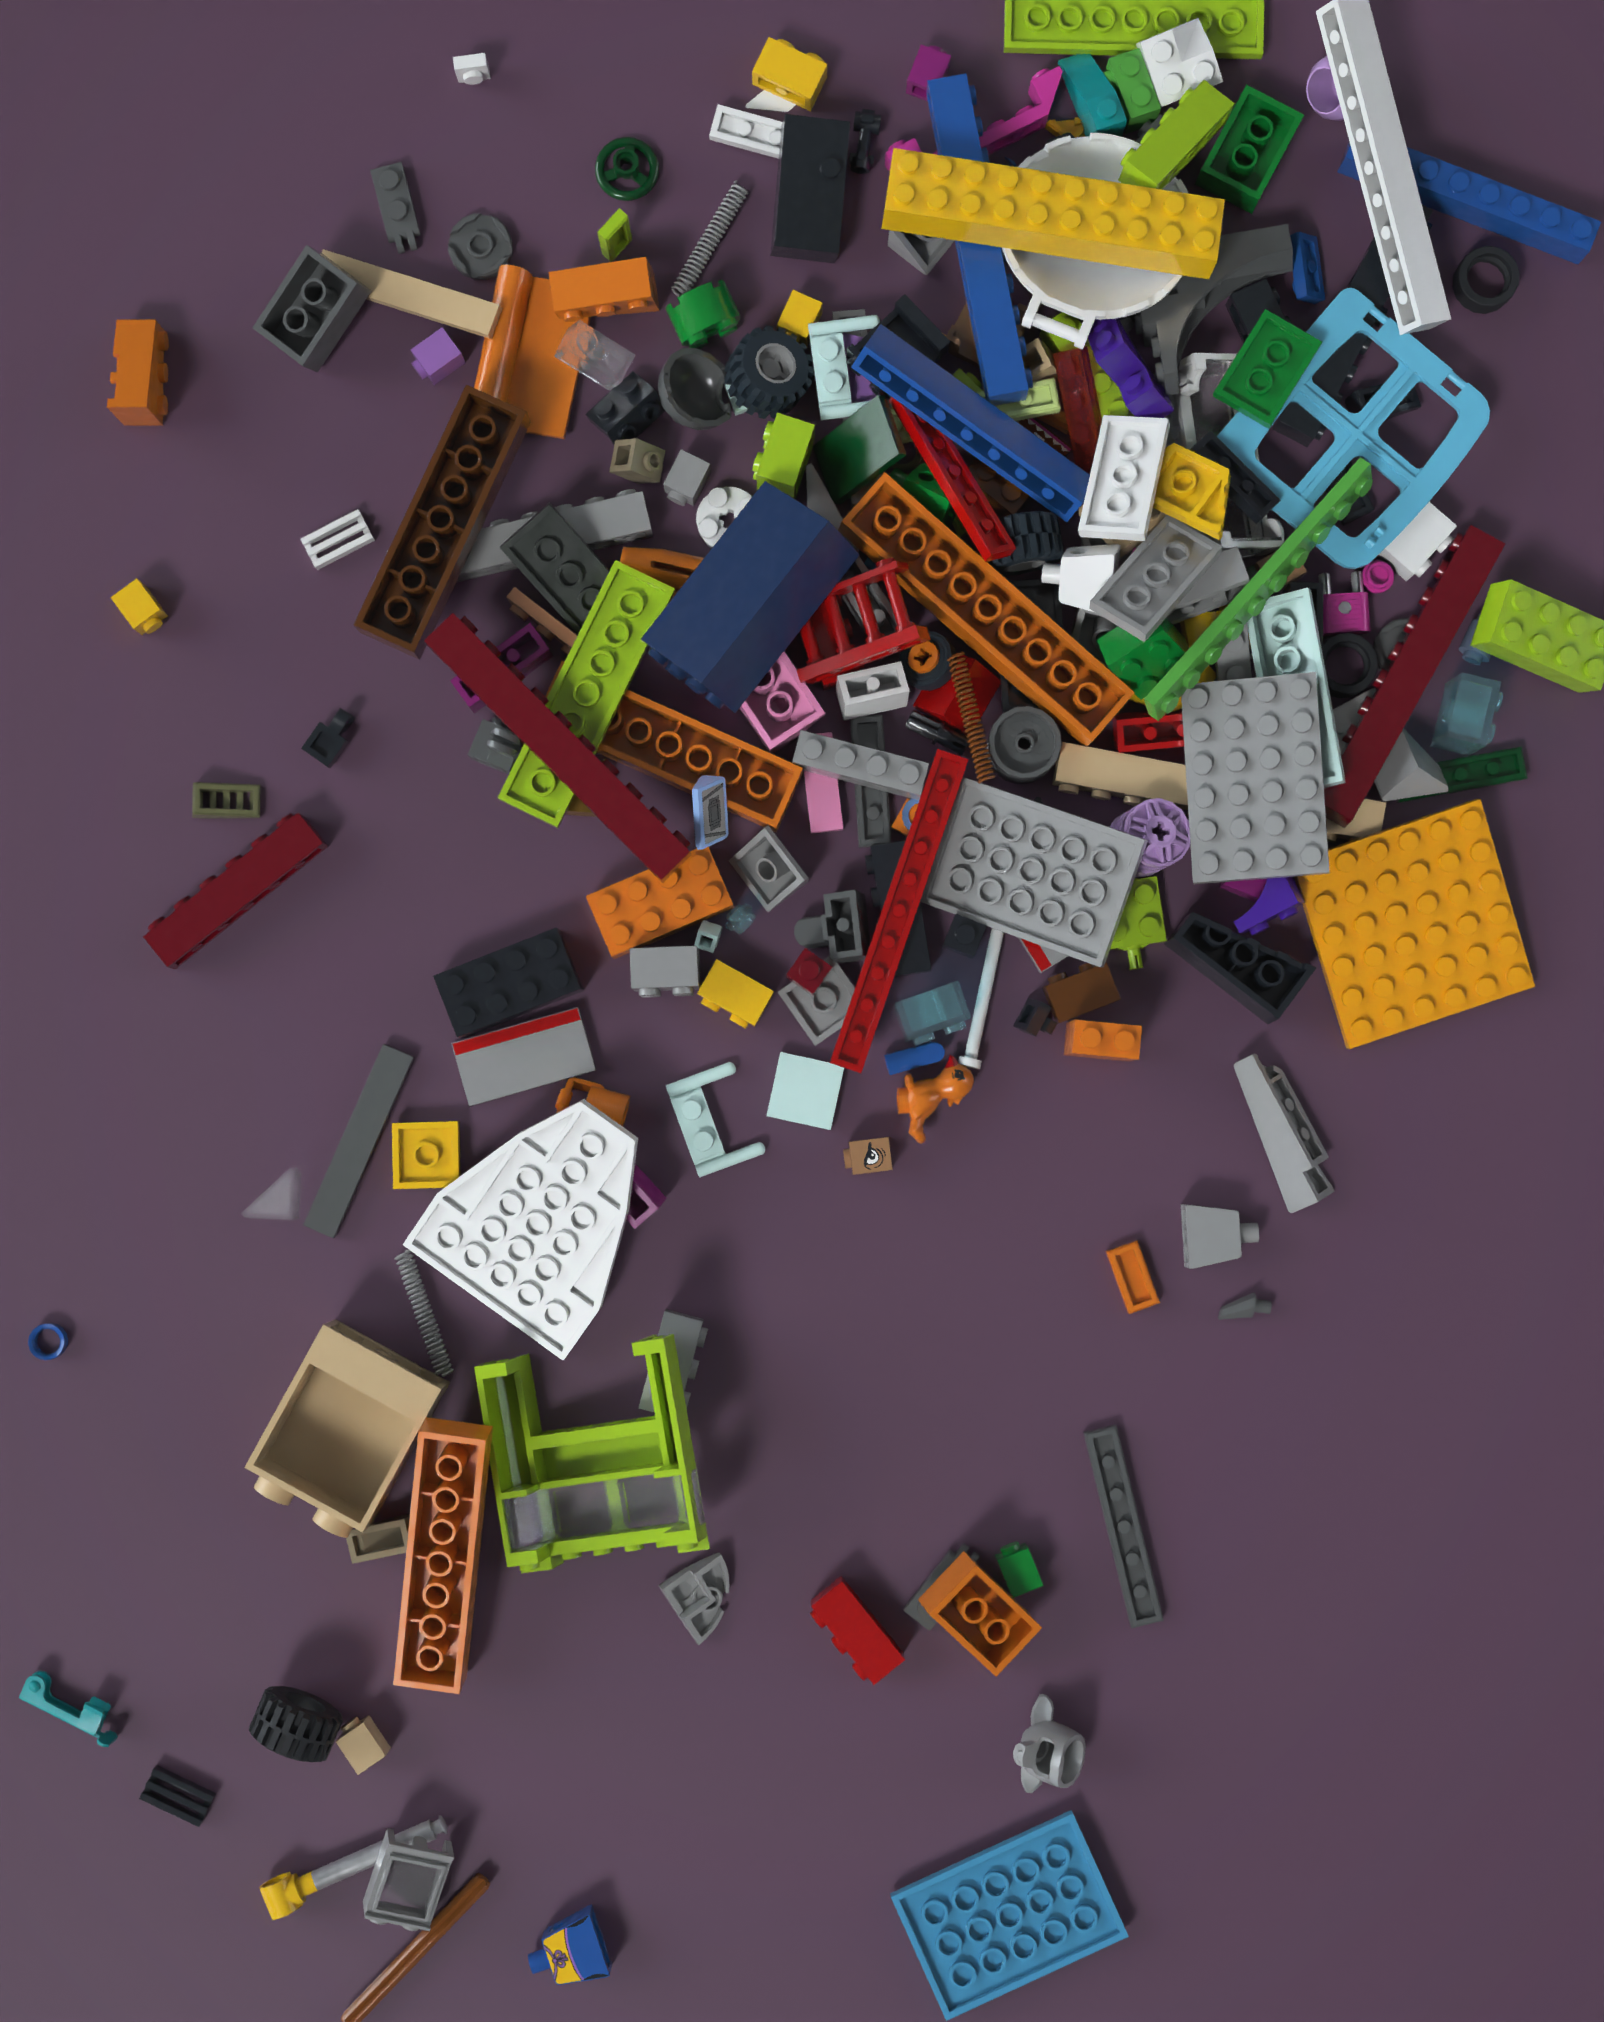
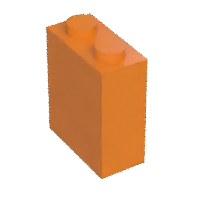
[1064,1020,1142,1061]

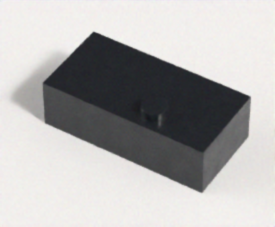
[770,114,850,263]

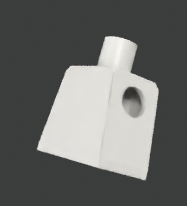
[1041,544,1121,613]

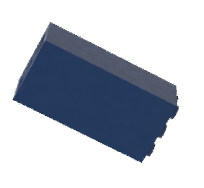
[641,481,860,713]

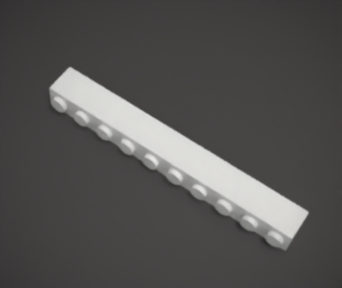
[1316,0,1451,335]

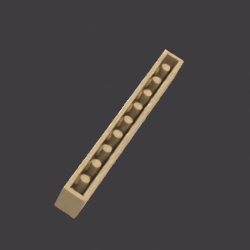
[1052,742,1386,843]

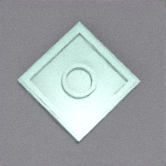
[767,1052,844,1130]

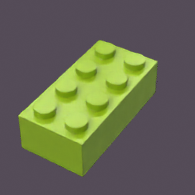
[1470,579,1604,693]

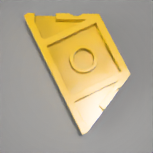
[1153,443,1231,540]

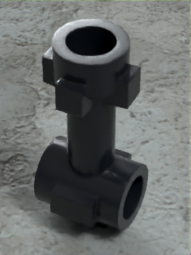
[849,109,881,174]

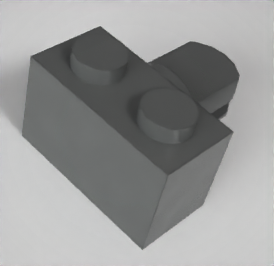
[467,717,524,775]
[794,890,870,963]

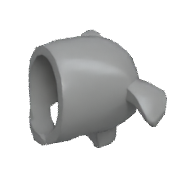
[1013,1694,1086,1793]

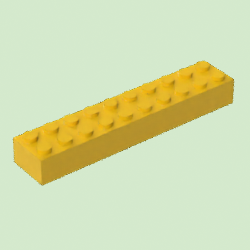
[881,148,1225,279]

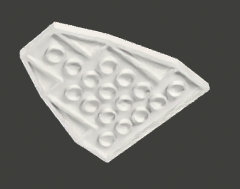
[403,1099,638,1360]

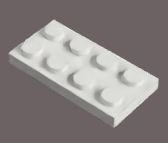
[1078,415,1170,541]

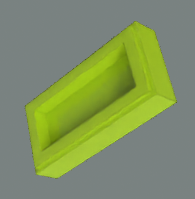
[597,208,632,262]

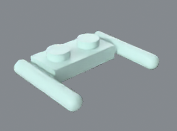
[808,315,892,421]
[665,1062,765,1178]

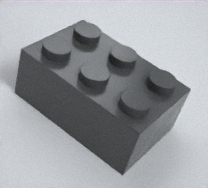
[252,245,371,373]

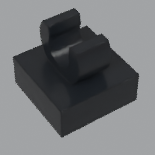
[1013,998,1058,1036]

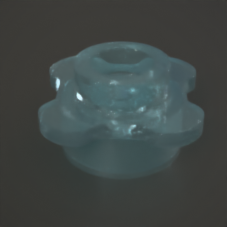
[725,903,756,934]

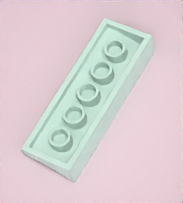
[1247,588,1346,788]

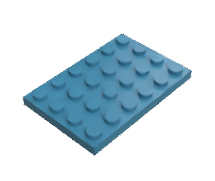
[890,1810,1129,2021]

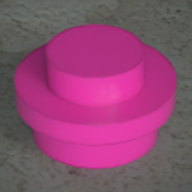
[1362,560,1394,594]

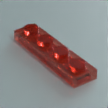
[1053,346,1102,475]

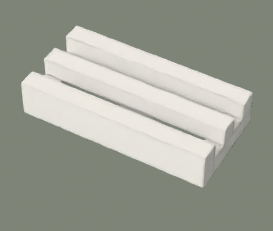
[300,509,375,570]

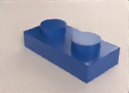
[1290,232,1326,304]

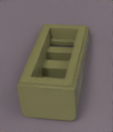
[192,782,260,819]

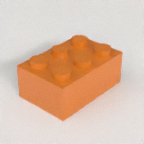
[918,1551,1042,1677]

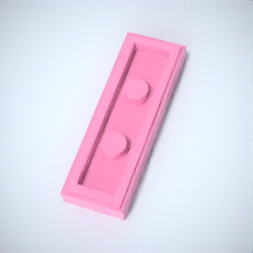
[803,732,843,834]

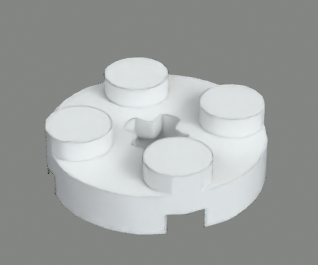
[696,487,752,549]

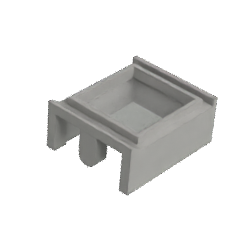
[363,1828,454,1931]

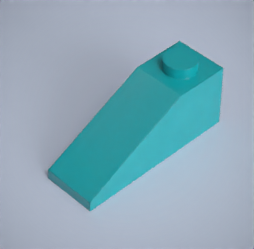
[1057,54,1127,137]

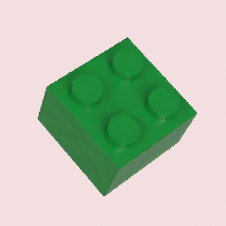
[1097,618,1189,700]

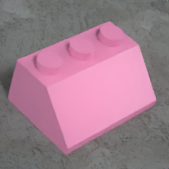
[740,652,825,754]

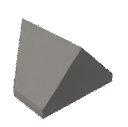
[1374,728,1448,801]

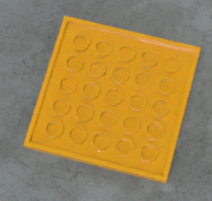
[1294,799,1535,1049]

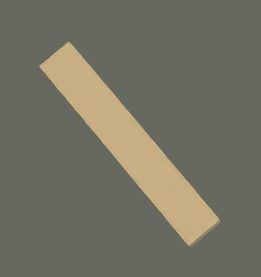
[322,249,502,339]

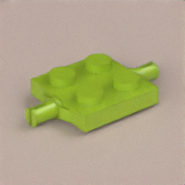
[1110,876,1167,970]

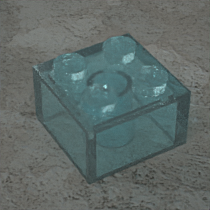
[1431,672,1503,756]
[893,981,971,1046]

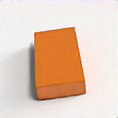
[1105,1240,1160,1314]

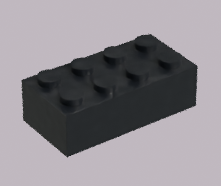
[433,927,584,1039]

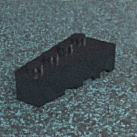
[1165,912,1316,1024]

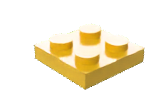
[392,1121,461,1189]

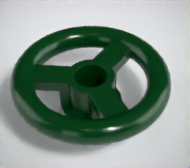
[595,137,659,201]

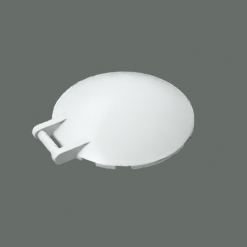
[1002,133,1189,350]

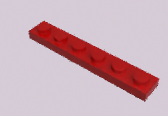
[889,397,1016,562]

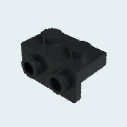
[585,371,665,445]

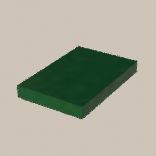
[813,395,907,505]

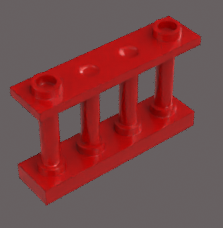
[797,558,931,684]

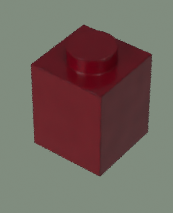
[786,948,832,996]

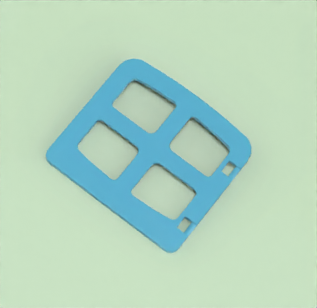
[1217,288,1490,569]

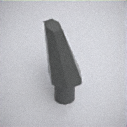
[1218,1293,1272,1320]

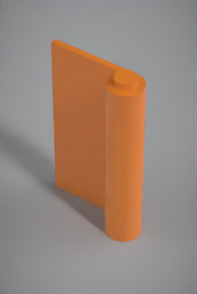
[474,264,591,439]

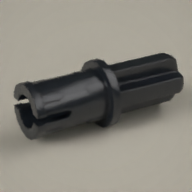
[906,711,969,756]

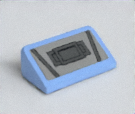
[692,775,729,850]

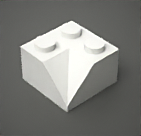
[1136,18,1223,107]

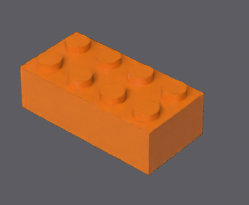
[586,847,734,959]

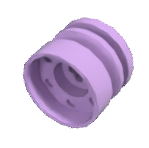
[1109,798,1190,877]

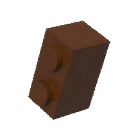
[1042,962,1121,1024]

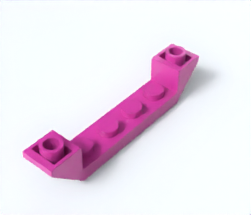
[885,66,1063,171]

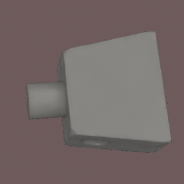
[1180,1204,1259,1269]

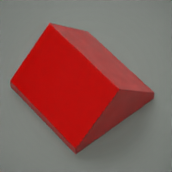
[913,653,1000,736]

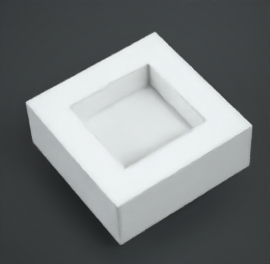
[453,53,491,85]

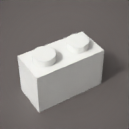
[1377,502,1457,581]
[836,661,909,721]

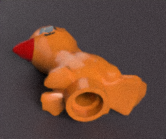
[897,1055,974,1144]

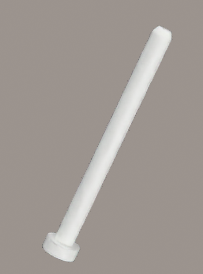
[958,928,1004,1069]

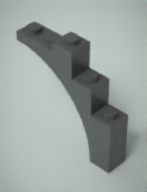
[1134,224,1293,396]

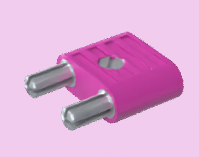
[1318,571,1371,637]

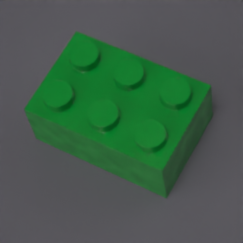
[1195,84,1304,214]

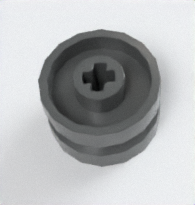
[986,706,1061,784]

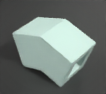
[694,920,723,953]

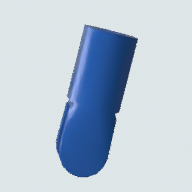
[884,1042,945,1075]

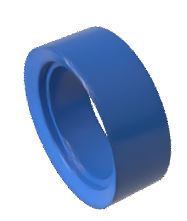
[28,1323,68,1360]

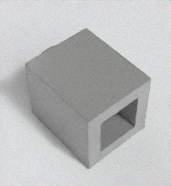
[663,450,711,506]

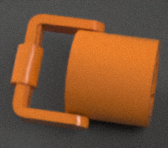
[555,1077,631,1127]

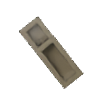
[346,1513,410,1564]

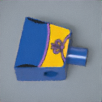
[528,1904,612,1985]

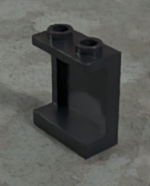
[846,294,950,399]

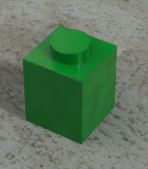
[995,1541,1044,1598]

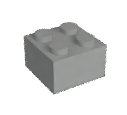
[630,946,701,998]

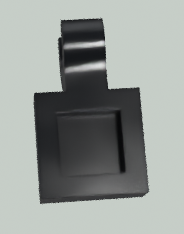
[301,708,355,768]

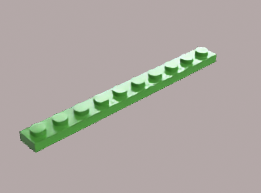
[1144,458,1373,721]

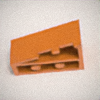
[548,257,660,322]
[107,319,169,426]

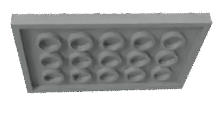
[1181,672,1330,884]
[920,777,1148,967]

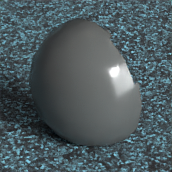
[658,348,732,430]

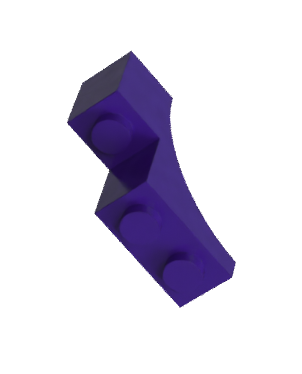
[1088,318,1175,418]
[1234,877,1305,936]

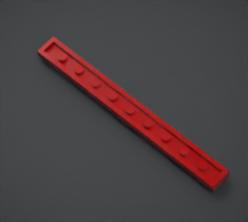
[830,749,969,1074]

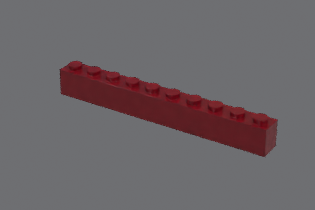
[1324,525,1505,828]
[424,613,691,883]

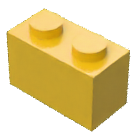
[752,37,828,112]
[697,959,774,1029]

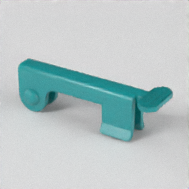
[19,1671,118,1747]

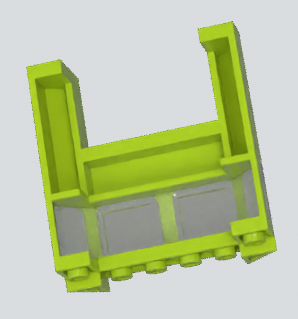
[474,1334,710,1573]

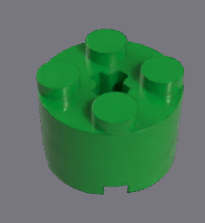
[665,280,741,349]

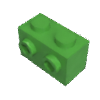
[1103,48,1161,134]

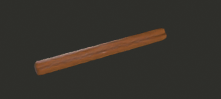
[341,1873,490,2022]

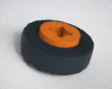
[899,632,957,691]

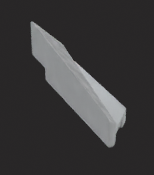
[1234,1053,1334,1213]

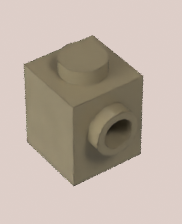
[609,438,665,484]

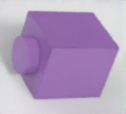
[411,327,465,385]

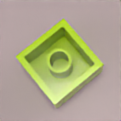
[752,412,815,499]

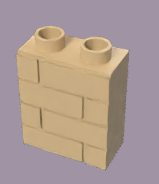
[244,1319,450,1538]

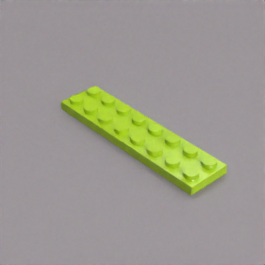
[1003,0,1264,59]
[498,560,676,829]

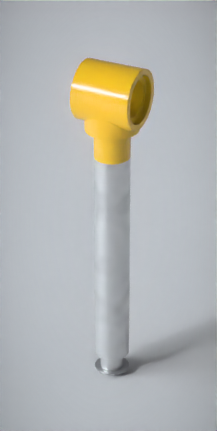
[259,1815,447,1920]

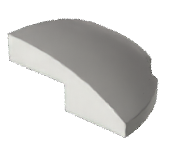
[658,1552,730,1645]

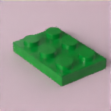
[1213,309,1322,429]

